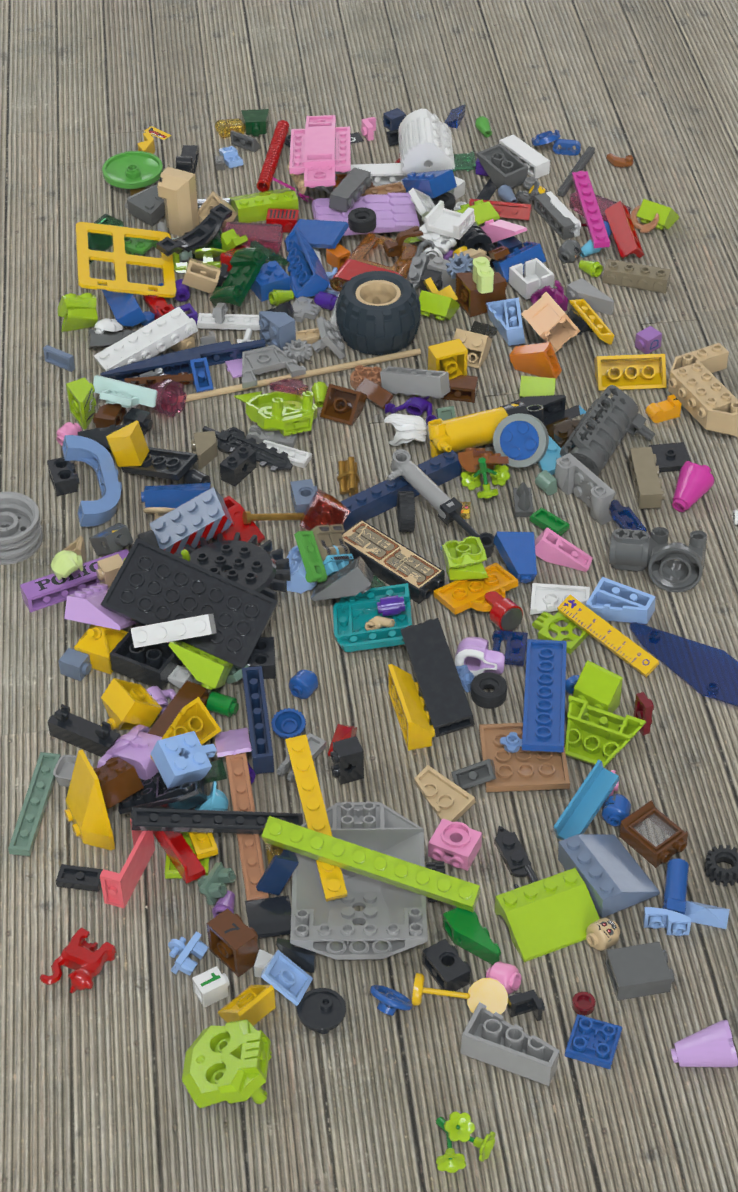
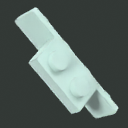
[93,375,157,408]

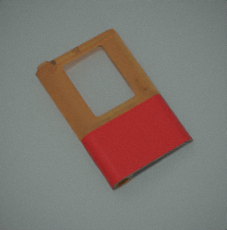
[330,233,423,292]

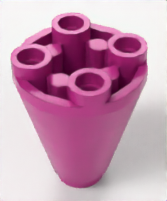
[672,461,714,512]

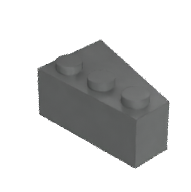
[127,184,165,227]

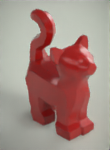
[40,927,116,994]

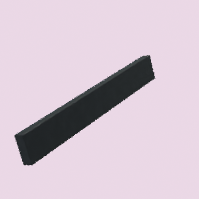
[131,808,303,834]

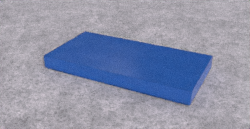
[284,219,349,249]

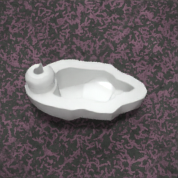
[94,318,124,334]

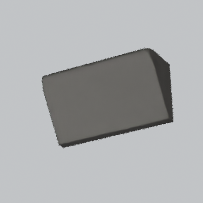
[230,130,261,152]
[451,759,496,790]

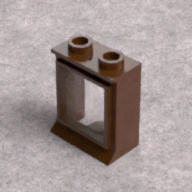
[619,800,688,868]

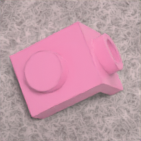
[361,117,376,141]

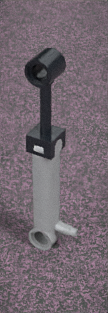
[387,449,495,558]

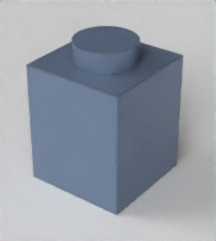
[58,648,92,681]

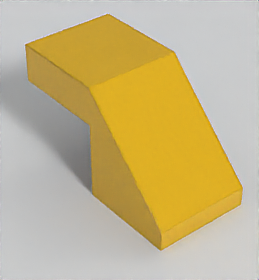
[137,132,155,154]
[423,277,458,301]

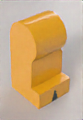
[645,394,681,423]

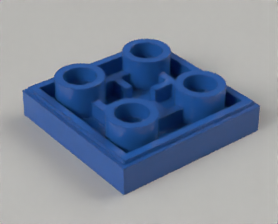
[565,1014,623,1069]

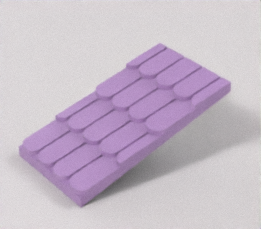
[312,193,420,236]

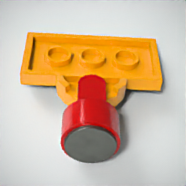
[433,562,523,632]

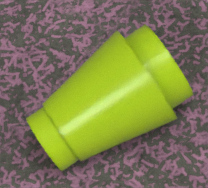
[579,260,603,277]
[269,290,294,306]
[311,382,328,407]

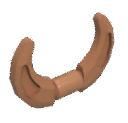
[630,205,659,233]

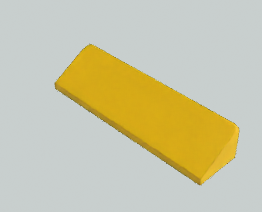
[569,299,614,345]

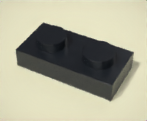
[56,864,103,892]

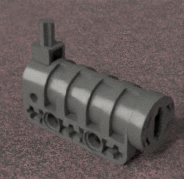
[560,385,655,477]

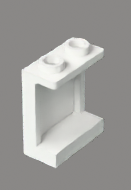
[425,201,475,240]

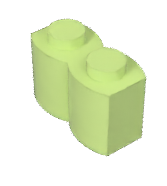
[472,257,494,294]

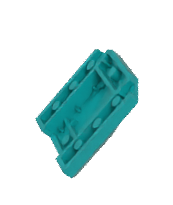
[333,583,413,652]

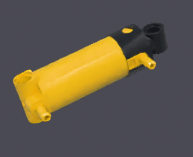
[428,402,545,458]

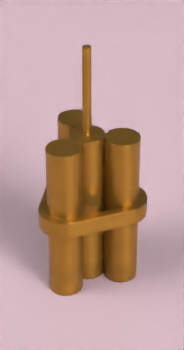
[337,456,360,497]

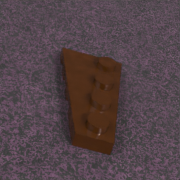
[124,372,193,389]

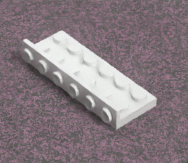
[94,307,198,372]

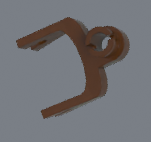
[382,225,423,262]

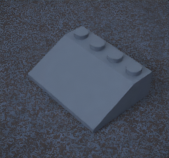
[558,834,660,918]

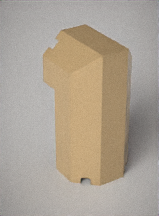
[157,167,199,236]

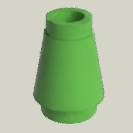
[475,116,492,137]

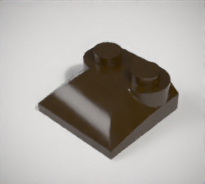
[545,417,580,448]

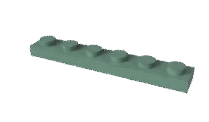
[8,752,61,856]

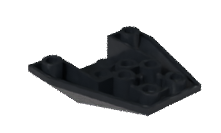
[118,772,207,814]

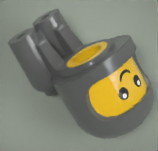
[516,181,548,204]

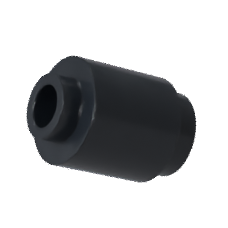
[183,469,211,484]

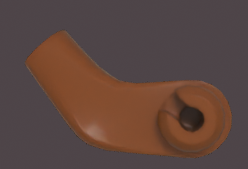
[606,153,634,167]

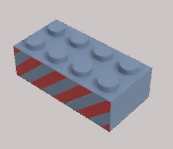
[149,487,234,555]

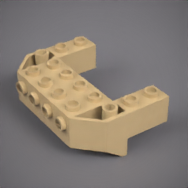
[668,343,738,438]

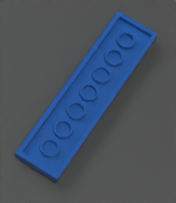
[522,639,567,752]

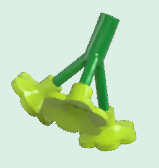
[460,457,510,498]
[436,1111,495,1173]

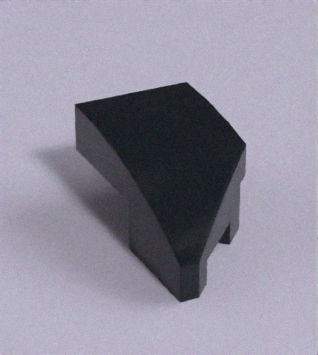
[567,309,593,335]
[276,938,316,973]

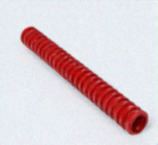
[257,120,289,192]

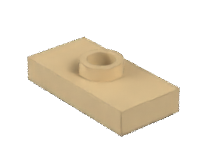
[296,328,321,345]

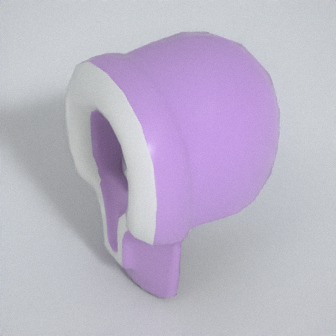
[455,637,505,677]

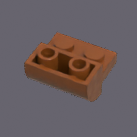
[458,448,509,473]

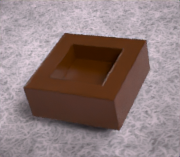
[488,246,510,261]

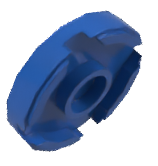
[531,130,561,146]

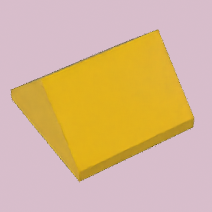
[106,421,149,467]
[217,985,276,1026]

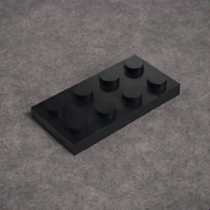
[121,447,199,481]

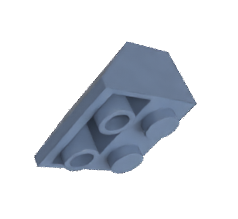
[259,311,296,351]

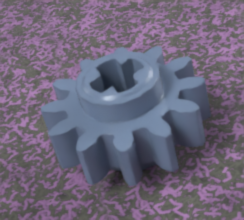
[446,252,473,279]

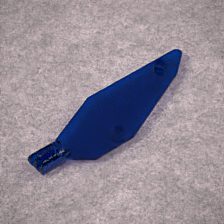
[630,622,738,707]

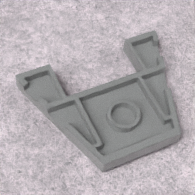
[242,345,306,389]

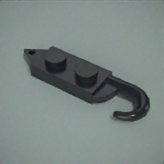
[494,826,538,889]

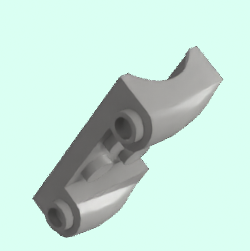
[555,453,616,525]

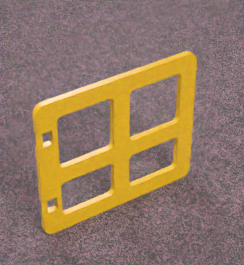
[75,222,176,298]

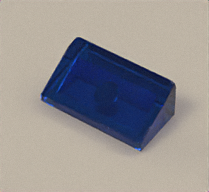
[444,105,466,128]

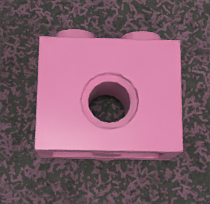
[428,819,482,871]

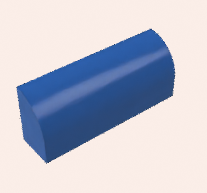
[101,289,146,326]

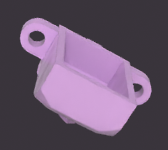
[97,724,162,780]

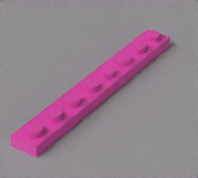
[572,171,610,248]

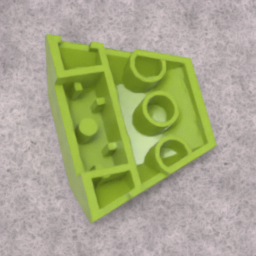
[565,695,646,768]

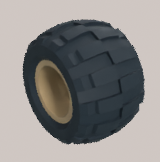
[336,271,421,355]

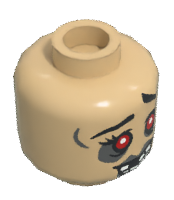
[586,918,620,951]

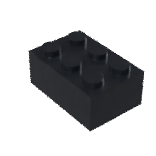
[109,629,183,690]

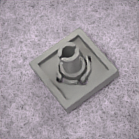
[312,316,346,360]

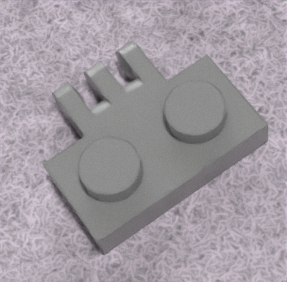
[292,296,321,323]

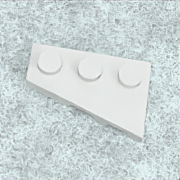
[530,583,590,615]

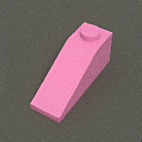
[481,219,527,243]
[535,528,593,572]

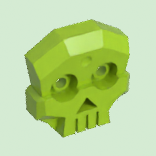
[246,391,318,436]
[182,1019,272,1108]

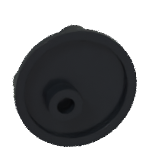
[297,988,346,1034]

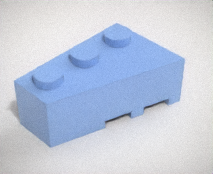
[486,297,525,346]
[586,577,655,624]

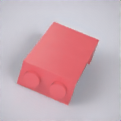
[100,819,155,908]

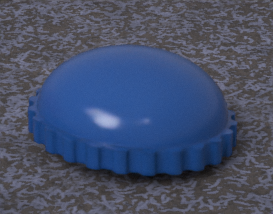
[271,708,306,739]

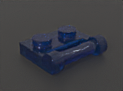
[492,630,528,666]

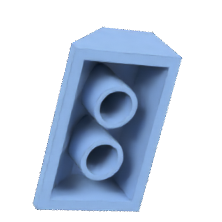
[286,545,317,594]

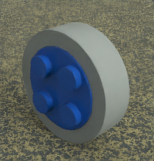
[493,413,549,467]

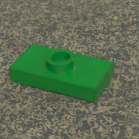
[529,507,570,536]

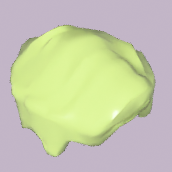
[51,550,83,580]

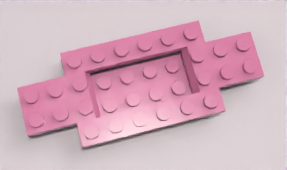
[289,115,351,188]

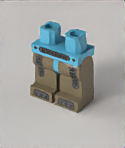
[310,524,354,576]

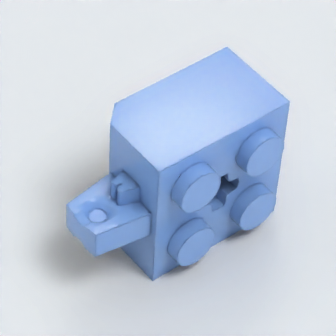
[150,731,217,789]

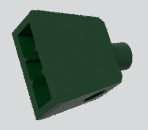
[241,109,270,137]

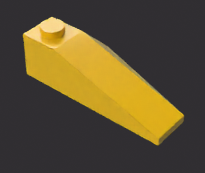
[150,697,222,763]

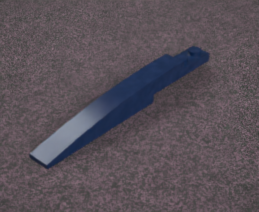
[100,339,266,382]

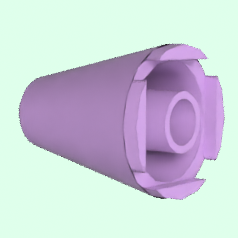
[671,1020,738,1068]

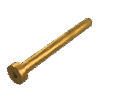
[242,511,321,524]

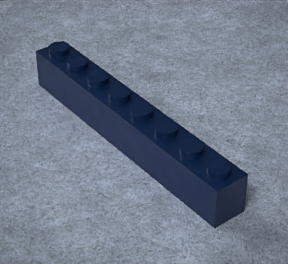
[333,450,462,531]

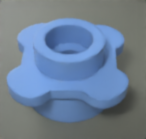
[500,732,522,753]

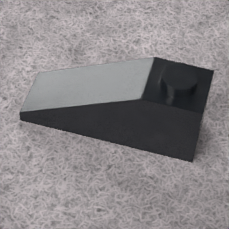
[511,395,566,418]

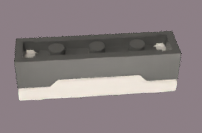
[534,191,581,240]

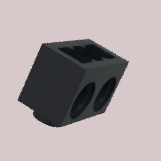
[47,457,80,496]
[247,637,276,679]

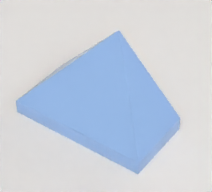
[684,900,730,929]

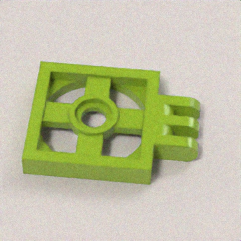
[532,611,589,654]

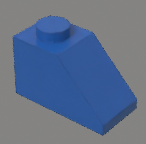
[189,357,214,393]

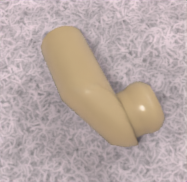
[365,616,395,631]

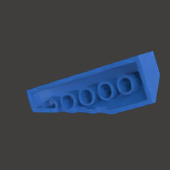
[286,227,330,299]

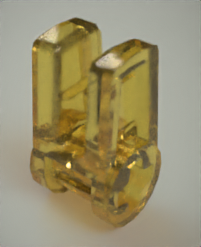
[215,118,245,138]

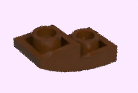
[356,378,394,409]

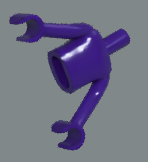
[385,396,437,425]

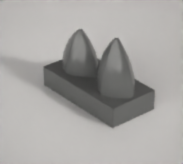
[513,482,534,517]

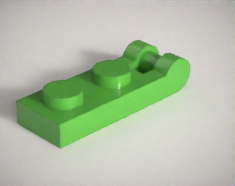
[294,531,327,583]

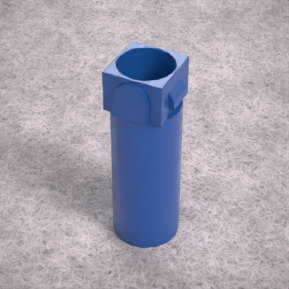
[662,858,689,914]

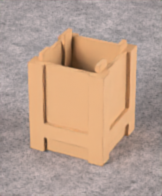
[521,292,580,353]

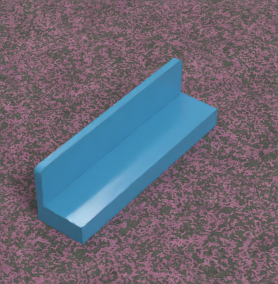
[553,760,620,840]

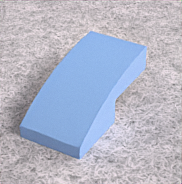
[219,146,243,168]

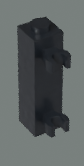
[48,704,121,757]

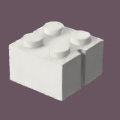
[509,258,554,300]

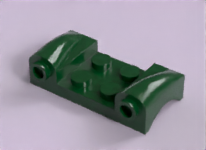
[209,248,267,307]

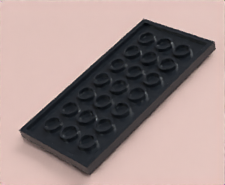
[101,538,278,669]

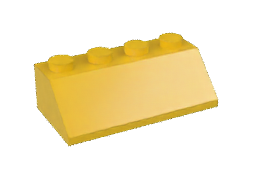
[594,354,667,391]
[388,664,435,751]

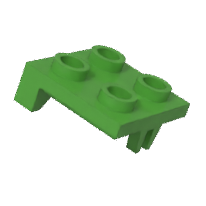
[124,237,159,255]

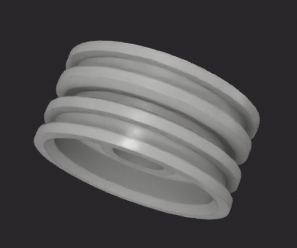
[0,492,43,565]

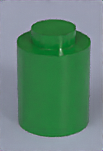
[206,691,239,717]

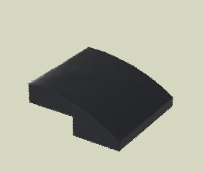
[245,895,291,939]

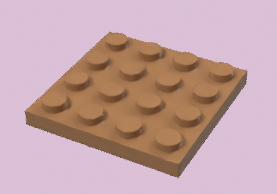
[479,723,570,792]

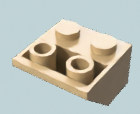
[182,257,221,294]
[453,328,493,369]

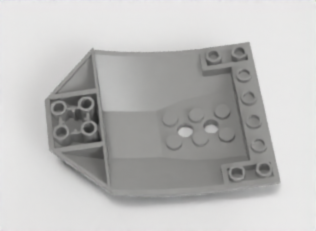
[290,801,428,960]

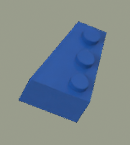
[493,241,546,282]

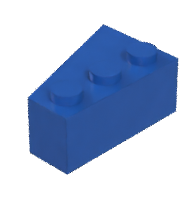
[402,169,457,198]

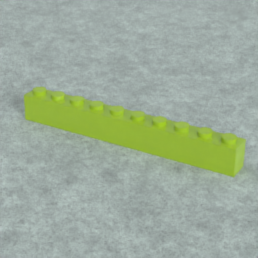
[261,816,481,912]

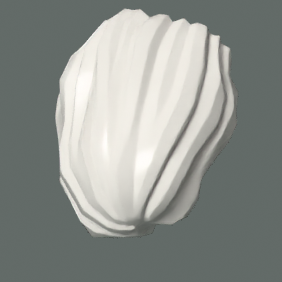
[384,413,427,446]

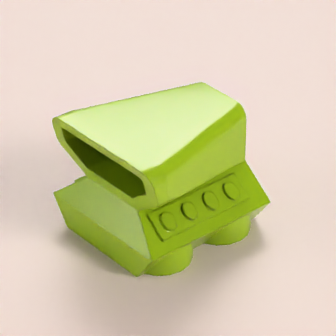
[58,293,98,332]
[442,536,489,581]

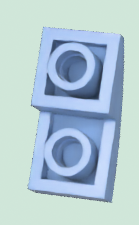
[643,907,691,936]

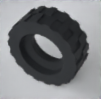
[397,491,415,532]

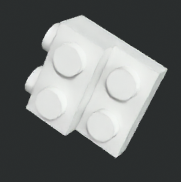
[409,188,435,223]

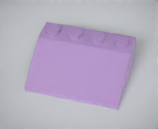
[64,583,136,630]

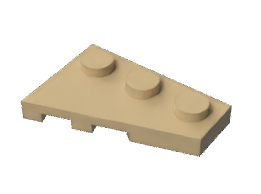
[414,765,476,822]

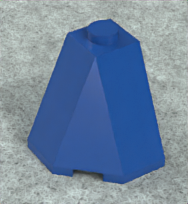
[493,531,537,583]

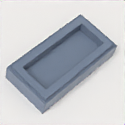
[43,345,75,372]

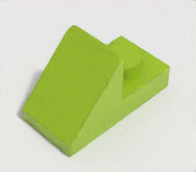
[221,229,248,251]

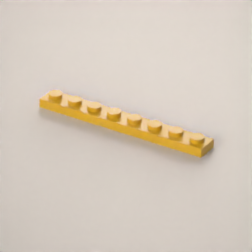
[285,734,348,902]

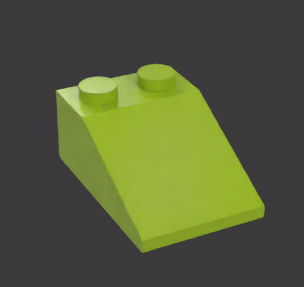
[168,640,233,690]

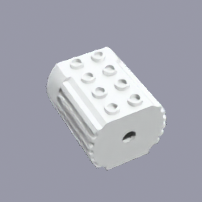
[398,109,455,174]

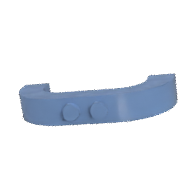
[62,435,122,527]

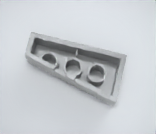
[460,1002,559,1086]

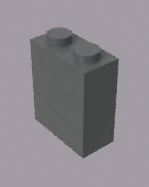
[605,942,675,1001]

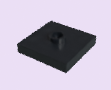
[649,442,691,473]

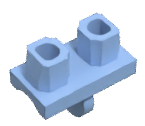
[168,931,209,976]

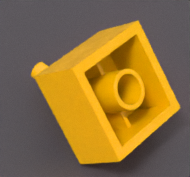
[428,339,468,380]
[74,624,128,675]
[101,678,162,730]

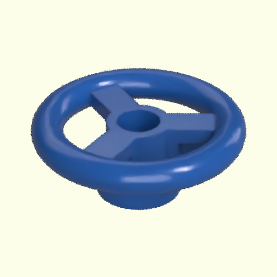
[370,985,413,1016]

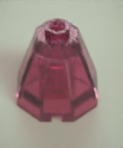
[146,379,187,417]

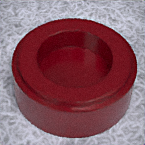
[572,992,596,1016]

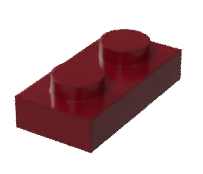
[633,692,654,735]

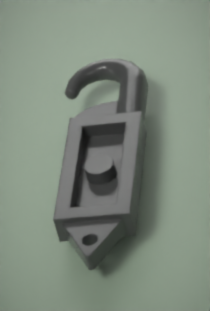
[406,240,435,290]

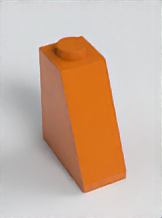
[509,342,562,379]

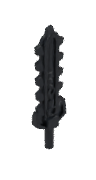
[202,426,293,472]

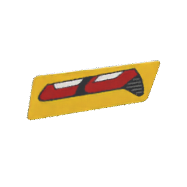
[144,126,171,140]

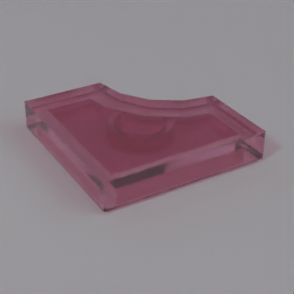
[270,378,308,395]

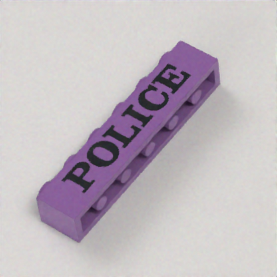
[20,549,129,612]

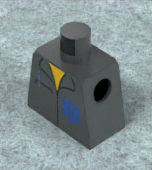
[89,523,134,555]

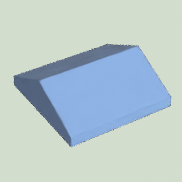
[261,950,313,1006]

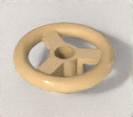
[143,507,175,520]

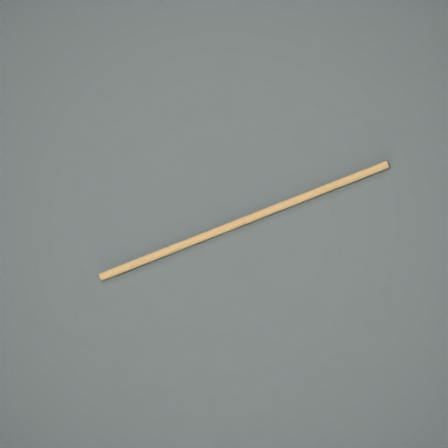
[175,348,421,404]

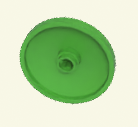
[102,151,163,189]

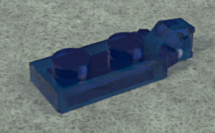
[609,499,647,532]

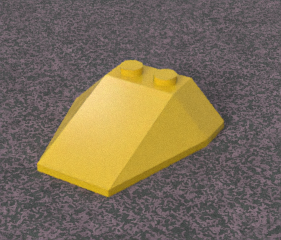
[64,749,115,851]

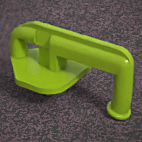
[173,248,226,273]

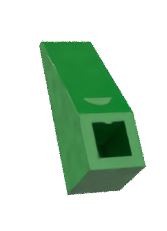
[443,907,501,965]

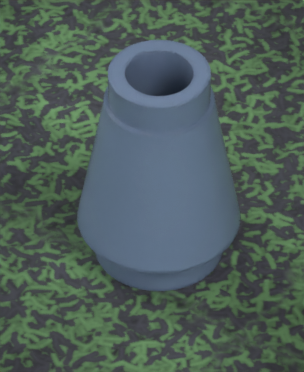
[498,185,518,203]

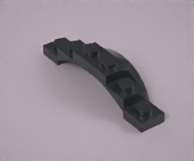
[156,203,232,256]

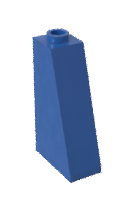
[141,483,211,508]

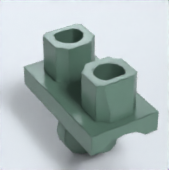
[197,862,236,905]

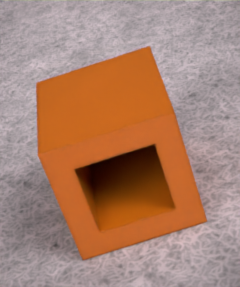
[326,243,351,270]

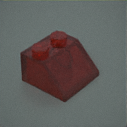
[300,489,350,531]

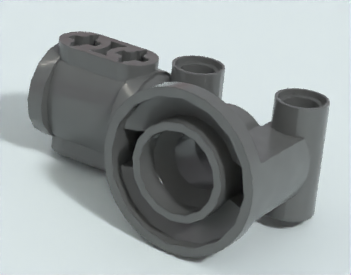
[609,527,707,592]

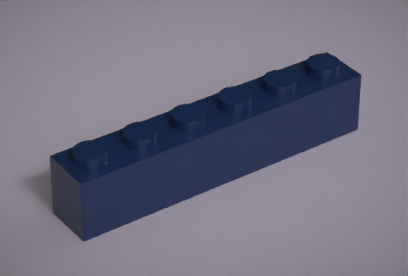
[242,666,274,774]

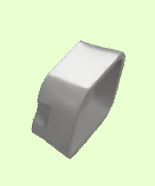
[53,755,94,787]

